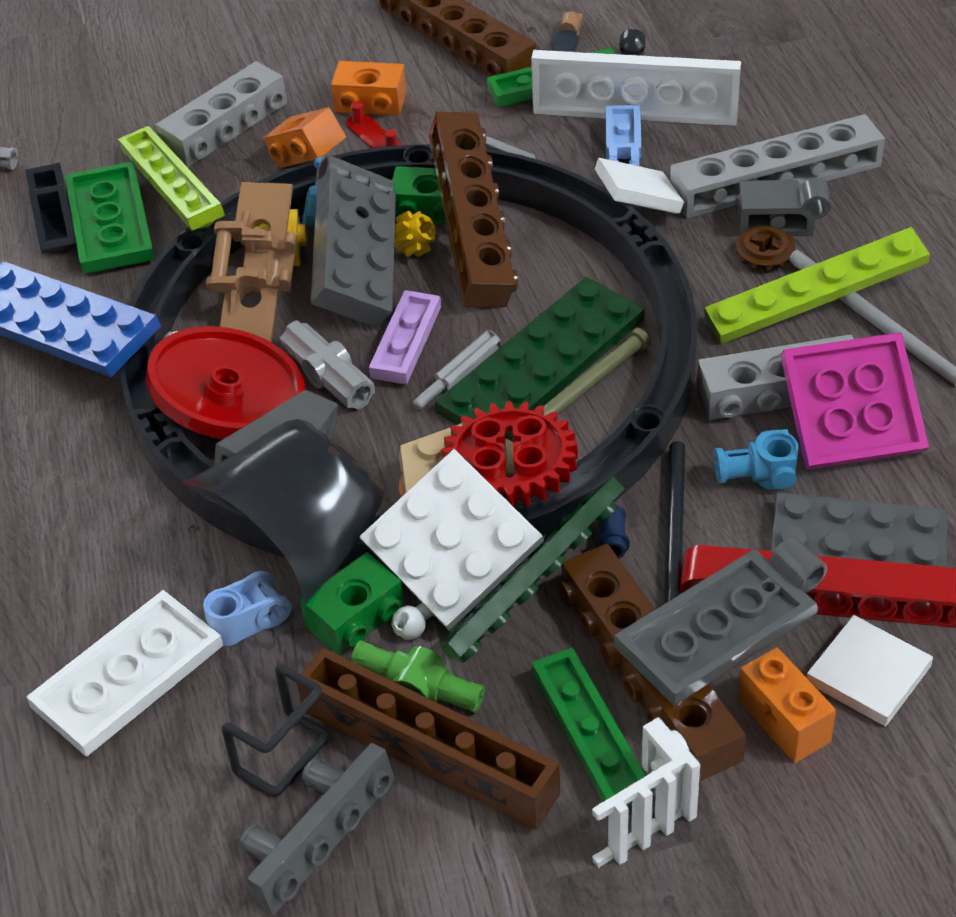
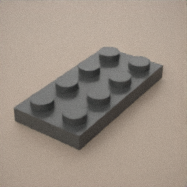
[771,492,948,567]

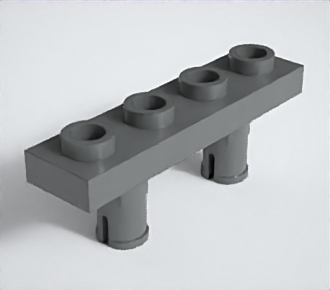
[240,743,396,916]

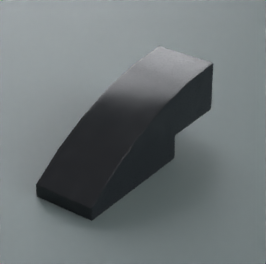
[25,162,77,254]

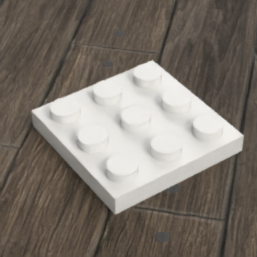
[359,449,544,630]

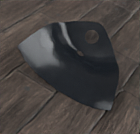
[172,419,384,604]

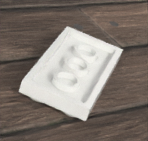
[26,590,223,757]

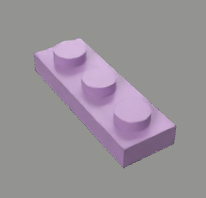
[369,290,441,385]

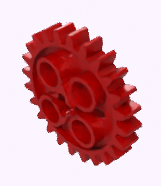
[441,401,578,507]

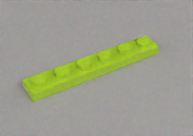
[118,125,225,231]
[704,227,930,344]

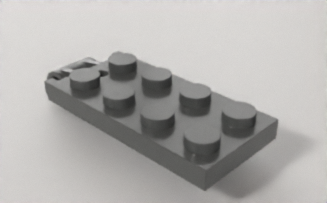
[614,537,828,705]

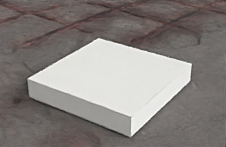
[595,158,684,214]
[807,615,933,727]

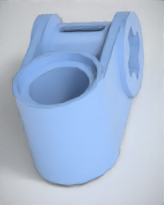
[203,571,292,646]

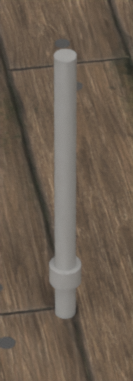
[789,250,956,387]

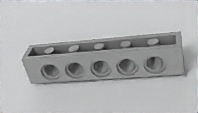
[670,114,885,218]

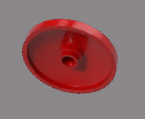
[146,326,305,439]

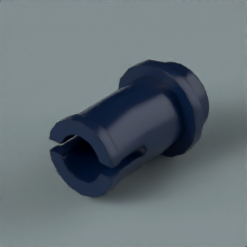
[596,505,630,559]

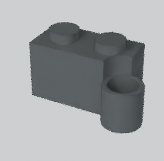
[738,178,831,236]

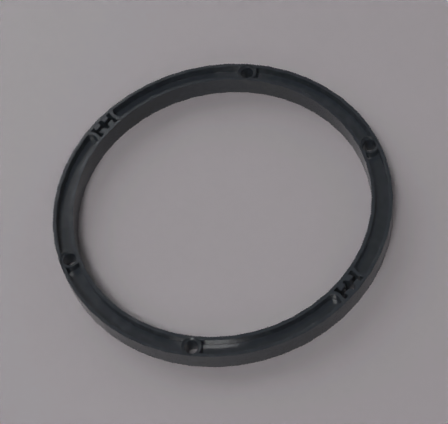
[120,144,697,573]

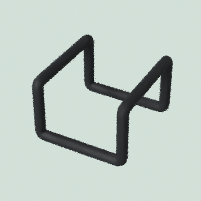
[222,664,330,796]

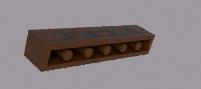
[297,647,560,830]

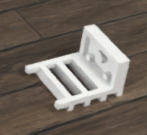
[592,717,700,868]

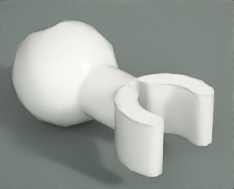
[391,603,434,640]

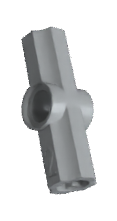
[280,320,375,411]

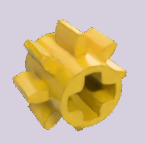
[394,211,436,257]

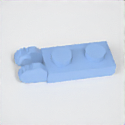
[606,105,641,166]

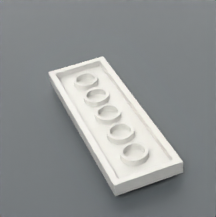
[532,50,741,126]

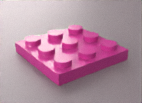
[780,332,929,470]

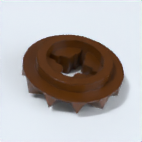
[736,226,796,272]

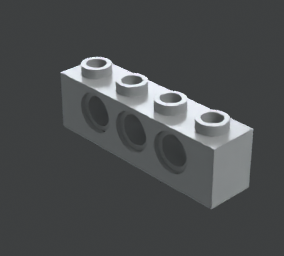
[155,61,287,168]
[697,334,854,421]

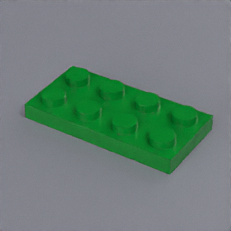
[65,161,155,274]

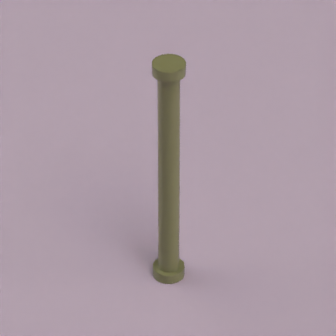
[506,328,651,442]

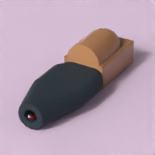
[551,11,583,52]

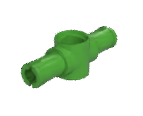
[351,640,485,714]

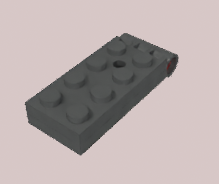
[310,155,396,328]

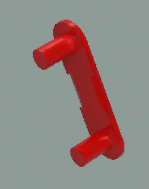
[346,101,403,148]

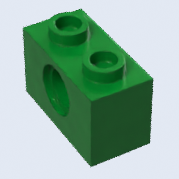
[392,166,446,224]
[300,552,404,655]

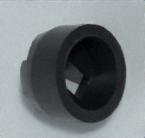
[619,29,646,56]

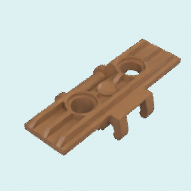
[206,182,297,343]

